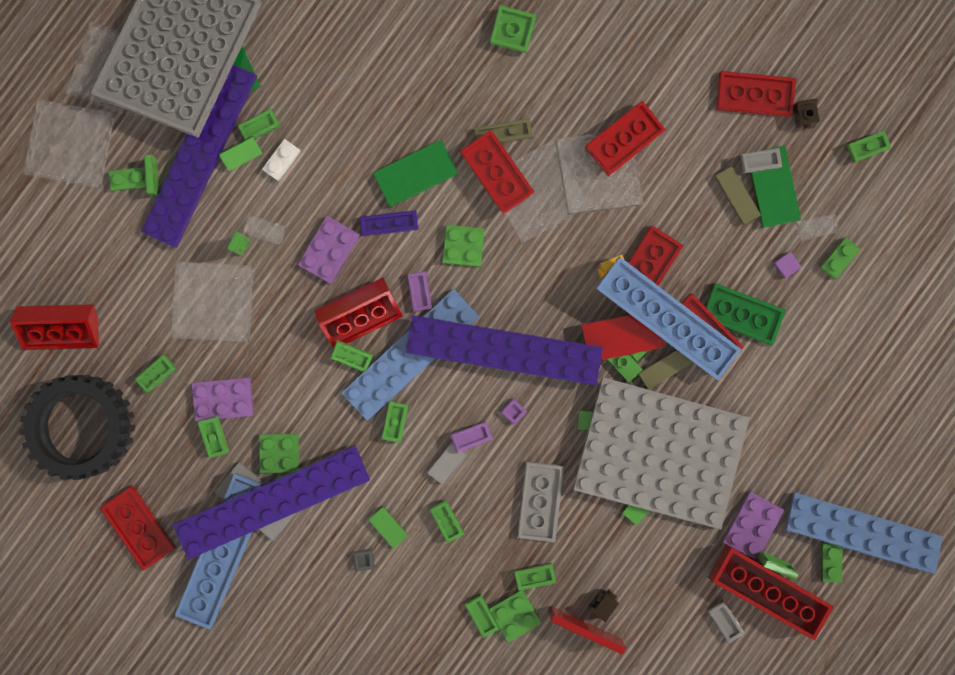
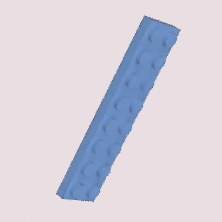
[595,257,742,381]
[342,289,479,421]
[175,473,262,630]
[785,493,943,574]

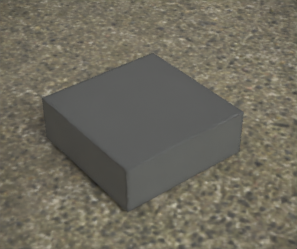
[353,549,375,571]

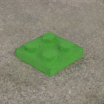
[490,5,537,54]
[443,225,485,267]
[259,434,299,473]
[489,590,542,643]

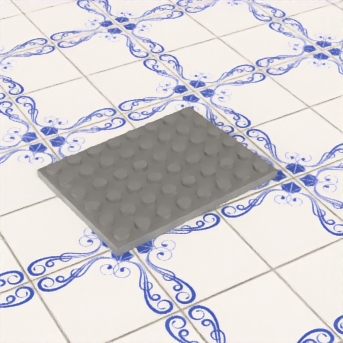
[91,0,262,138]
[573,377,750,529]

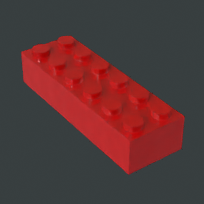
[708,544,834,641]

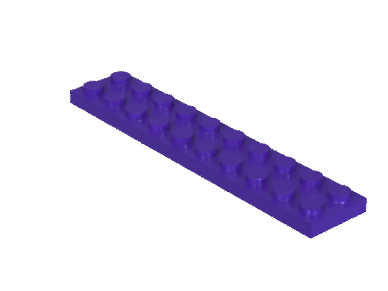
[141,64,257,248]
[406,315,603,385]
[172,445,370,560]

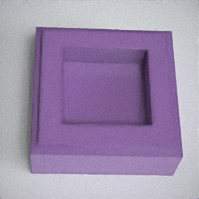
[774,252,801,279]
[501,398,527,425]

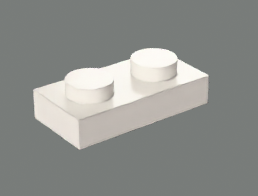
[262,139,301,181]

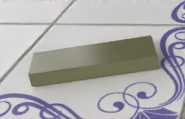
[473,118,533,144]
[714,166,761,225]
[638,350,693,390]

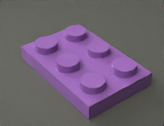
[298,216,360,284]
[192,378,254,421]
[722,491,784,561]

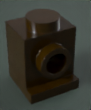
[794,98,820,130]
[588,589,619,622]

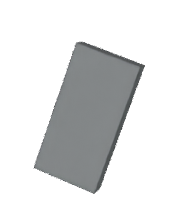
[740,148,782,174]
[428,443,466,485]
[707,599,745,643]

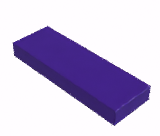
[360,210,419,236]

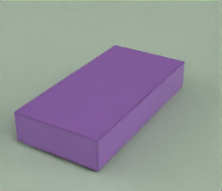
[407,271,432,312]
[450,422,493,453]

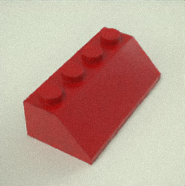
[314,277,403,348]
[10,304,99,350]

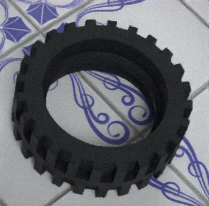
[20,375,135,480]

